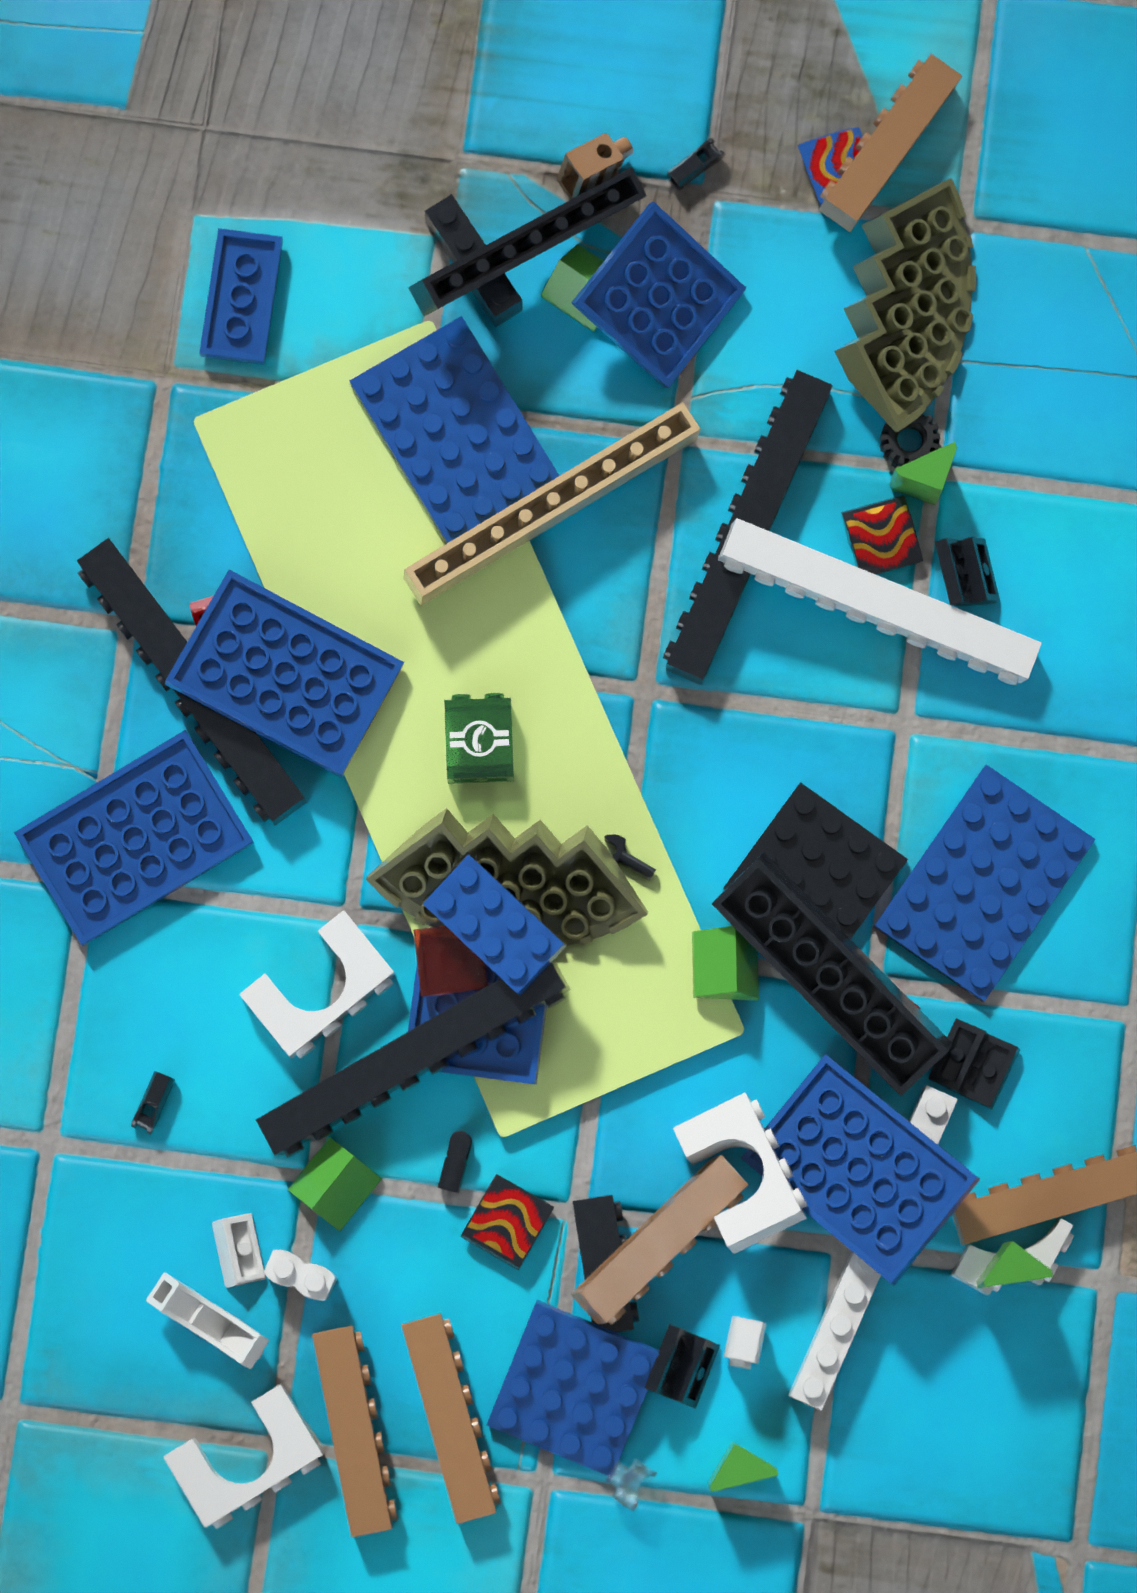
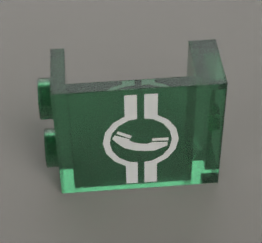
[444,693,514,784]

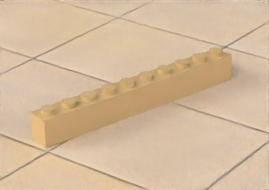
[403,402,701,606]

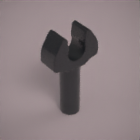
[604,834,656,881]

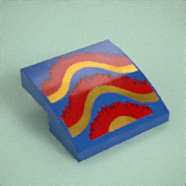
[797,127,863,206]

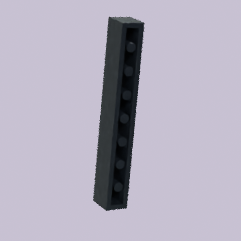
[408,167,647,317]

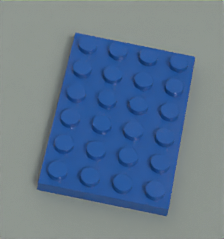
[349,316,559,543]
[165,569,404,778]
[14,730,254,946]
[874,764,1096,1002]
[741,1054,980,1285]

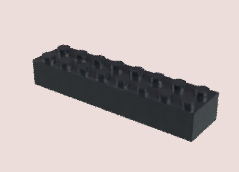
[712,852,952,1096]

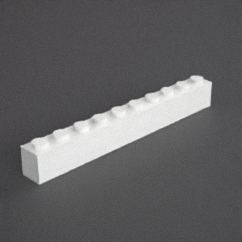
[718,518,1042,685]
[788,1085,958,1411]

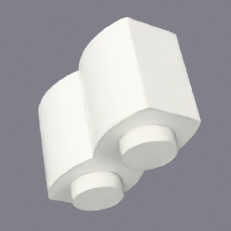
[263,1250,337,1301]
[724,1316,767,1369]

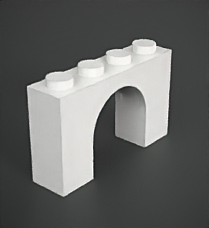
[239,910,395,1059]
[673,1093,808,1254]
[163,1384,324,1529]

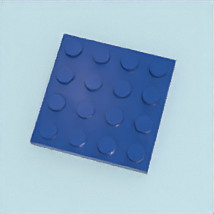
[571,202,746,388]
[408,934,547,1085]
[486,1300,659,1477]

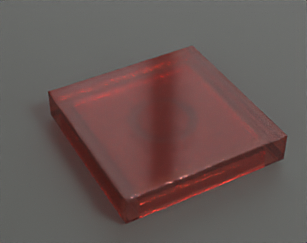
[413,926,489,997]

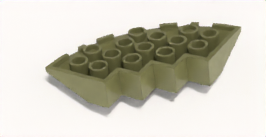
[834,178,976,432]
[366,808,648,946]

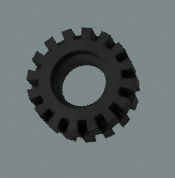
[879,414,940,468]

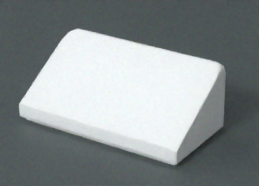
[212,1213,266,1288]

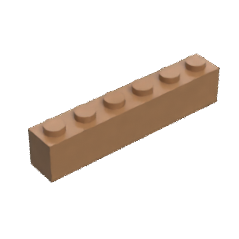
[819,54,962,232]
[952,1145,1137,1245]
[570,1155,748,1325]
[401,1313,501,1524]
[312,1326,398,1538]

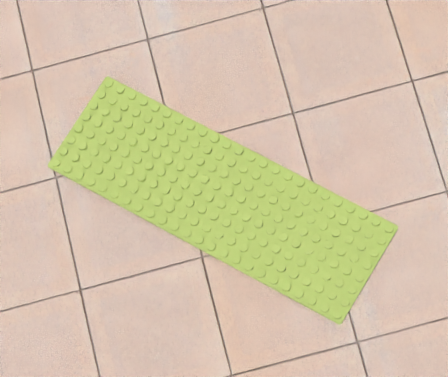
[194,321,744,1137]

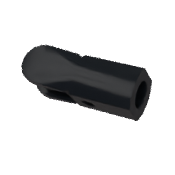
[667,138,725,190]
[131,1071,175,1135]
[438,1131,472,1193]

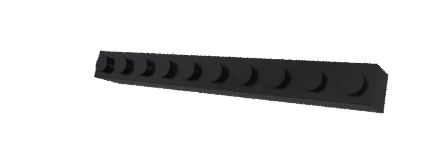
[663,370,833,685]
[77,537,307,825]
[256,960,571,1158]

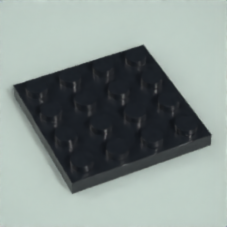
[723,782,908,939]

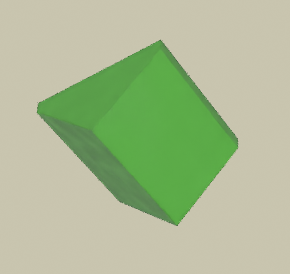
[541,244,604,332]
[889,442,957,505]
[692,926,759,1001]
[288,1137,382,1231]
[976,1241,1053,1288]
[707,1442,779,1492]

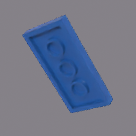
[199,228,283,365]
[423,854,566,996]

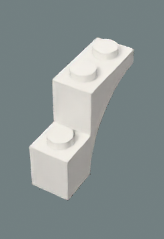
[951,1219,1074,1295]
[146,1272,269,1370]

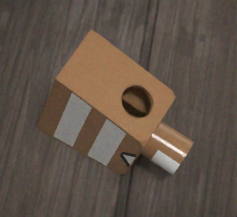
[557,134,634,199]

